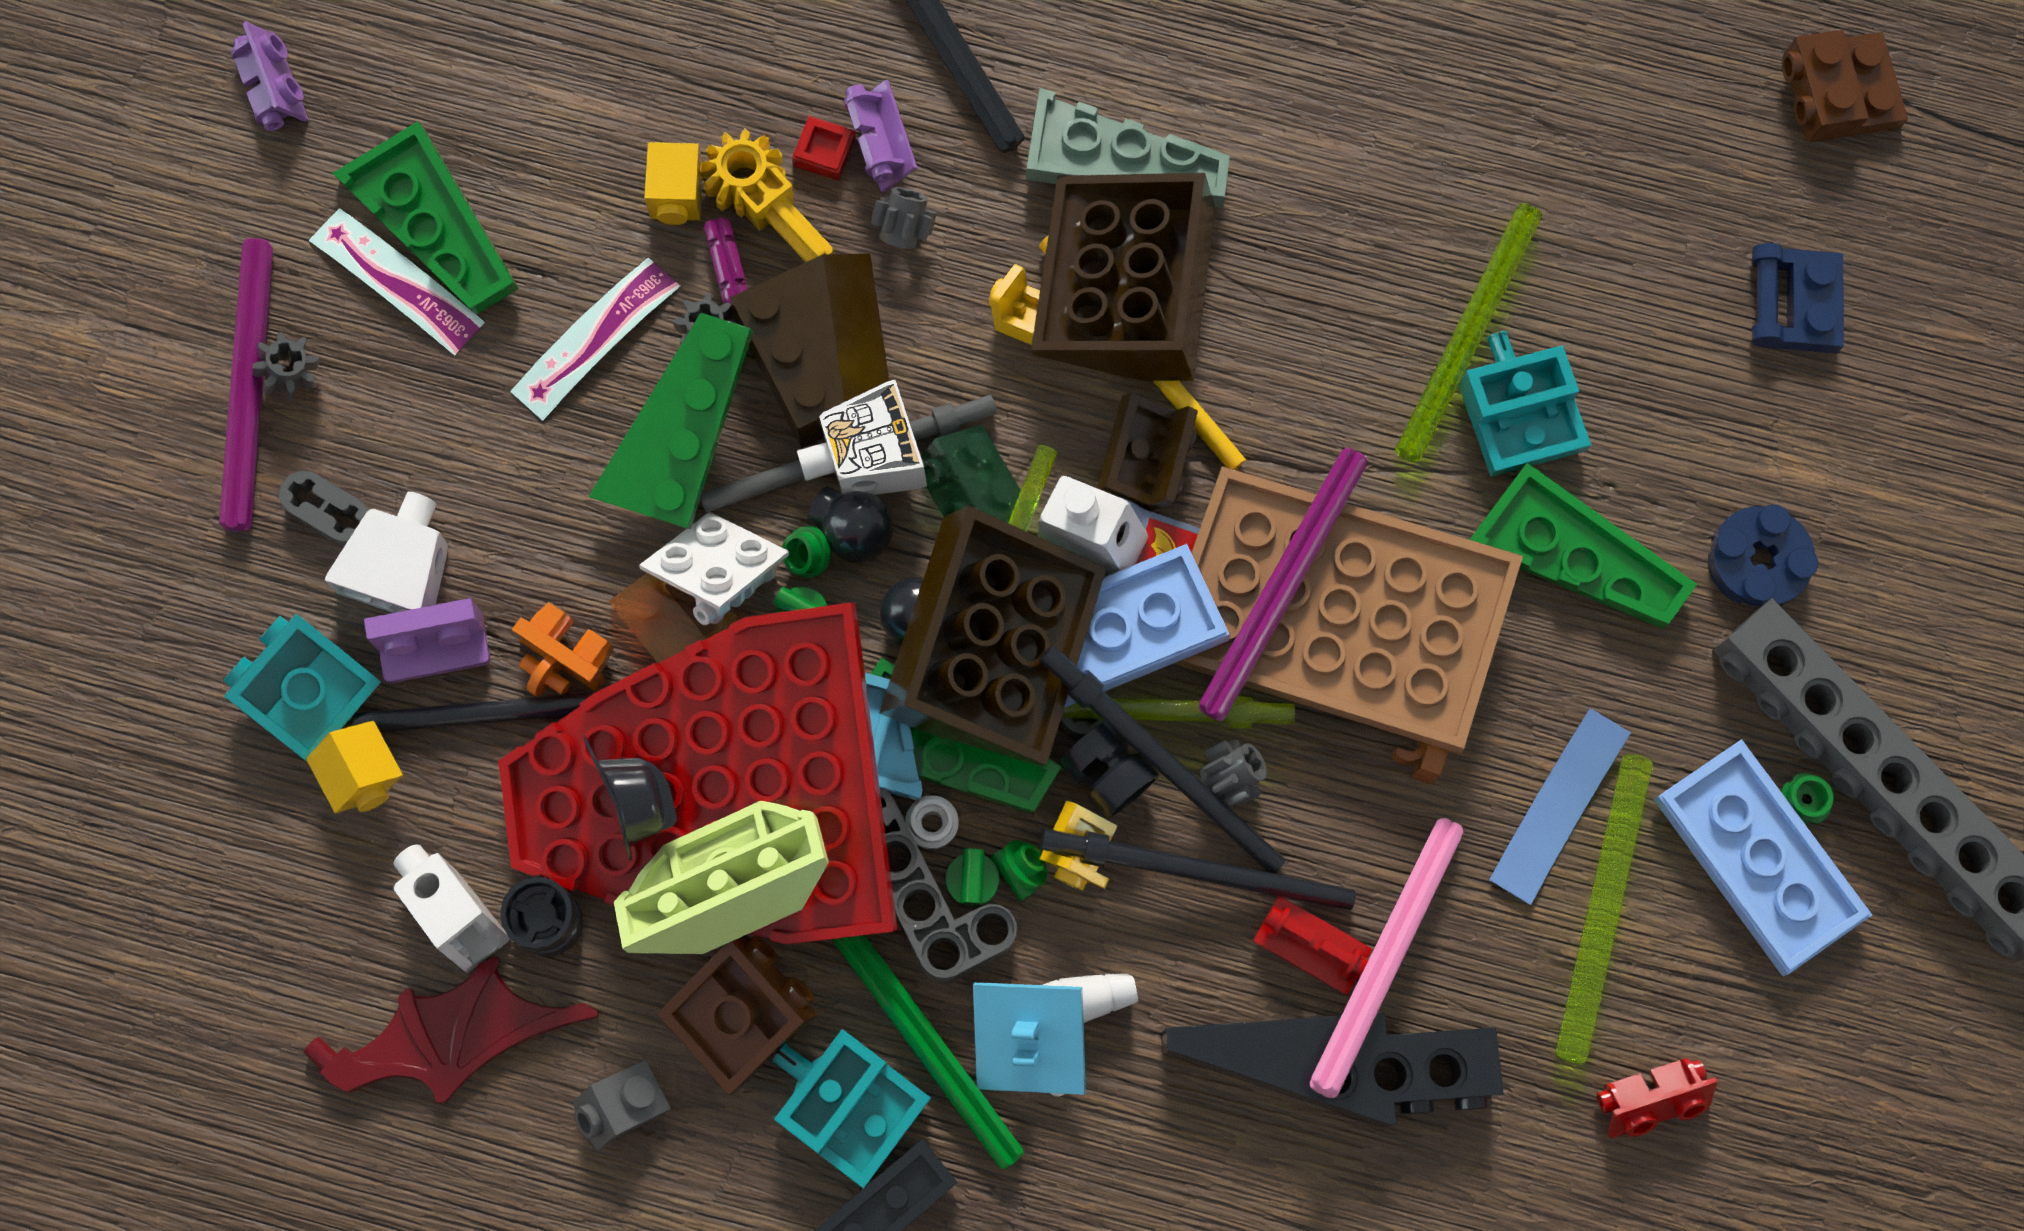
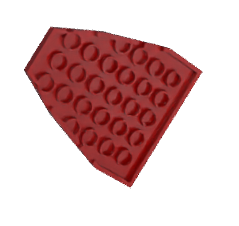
[498,602,897,944]

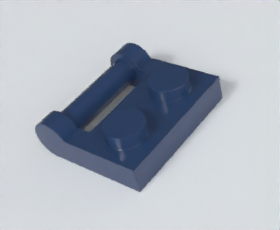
[1752,243,1844,353]

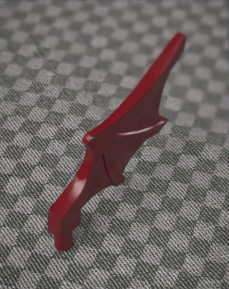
[303,956,599,1104]

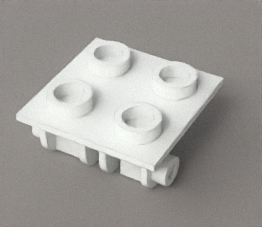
[640,512,789,625]

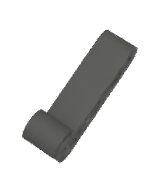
[880,788,1017,984]

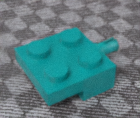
[1458,331,1591,477]
[772,1029,931,1189]

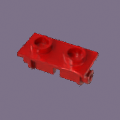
[1252,896,1372,996]
[1596,1058,1718,1139]

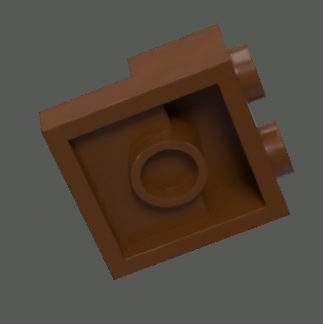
[1782,30,1908,143]
[657,935,818,1095]

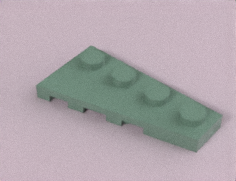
[1025,87,1230,208]

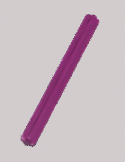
[219,238,273,532]
[1199,448,1367,721]

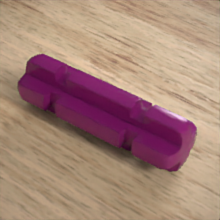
[704,217,748,315]

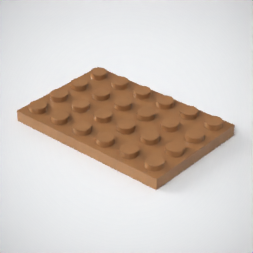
[1173,466,1523,754]

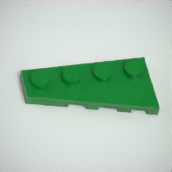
[333,121,519,315]
[588,313,753,529]
[1469,463,1697,629]
[871,657,1062,815]

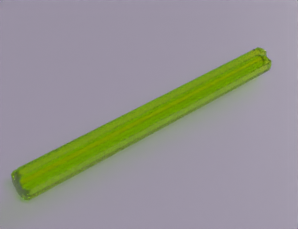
[1395,203,1542,463]
[1555,754,1653,1064]

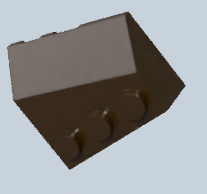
[730,253,889,448]

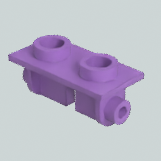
[231,21,309,131]
[843,80,917,192]

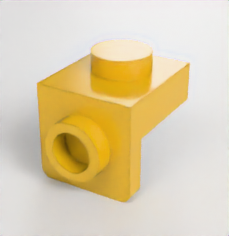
[989,264,1040,345]
[1039,801,1117,891]

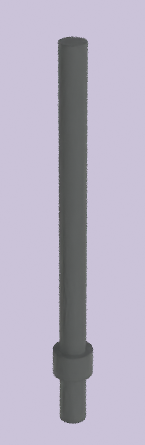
[701,394,997,513]

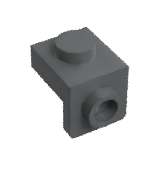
[573,1060,671,1150]

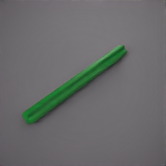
[831,935,1024,1170]

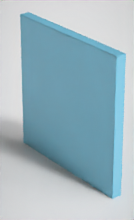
[973,983,1086,1095]

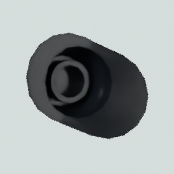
[582,734,677,860]

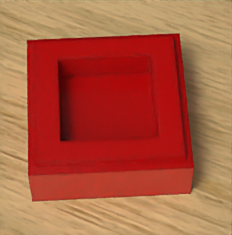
[792,116,856,181]

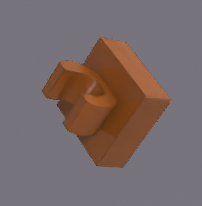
[1391,740,1449,785]

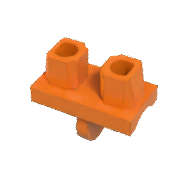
[511,602,613,697]

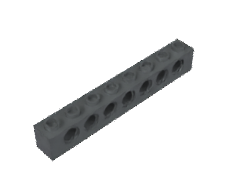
[1712,598,2024,962]

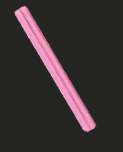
[1310,818,1463,1098]

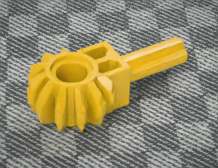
[700,128,834,262]

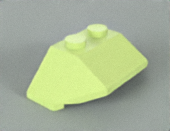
[614,801,829,954]

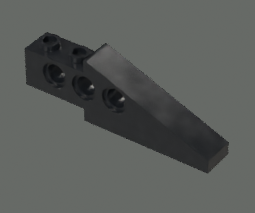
[1161,1013,1504,1128]

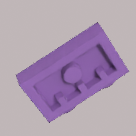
[364,598,491,684]

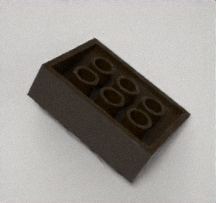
[1031,173,1215,381]
[879,505,1107,766]

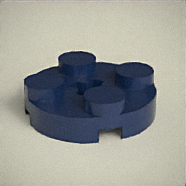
[1708,504,1818,609]

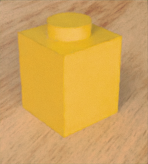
[644,142,703,225]
[306,721,403,813]

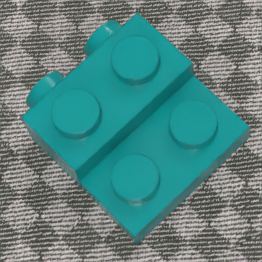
[223,614,381,761]

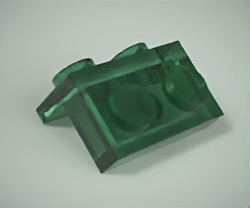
[921,424,1032,524]

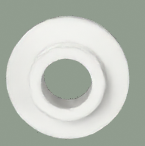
[905,796,959,850]

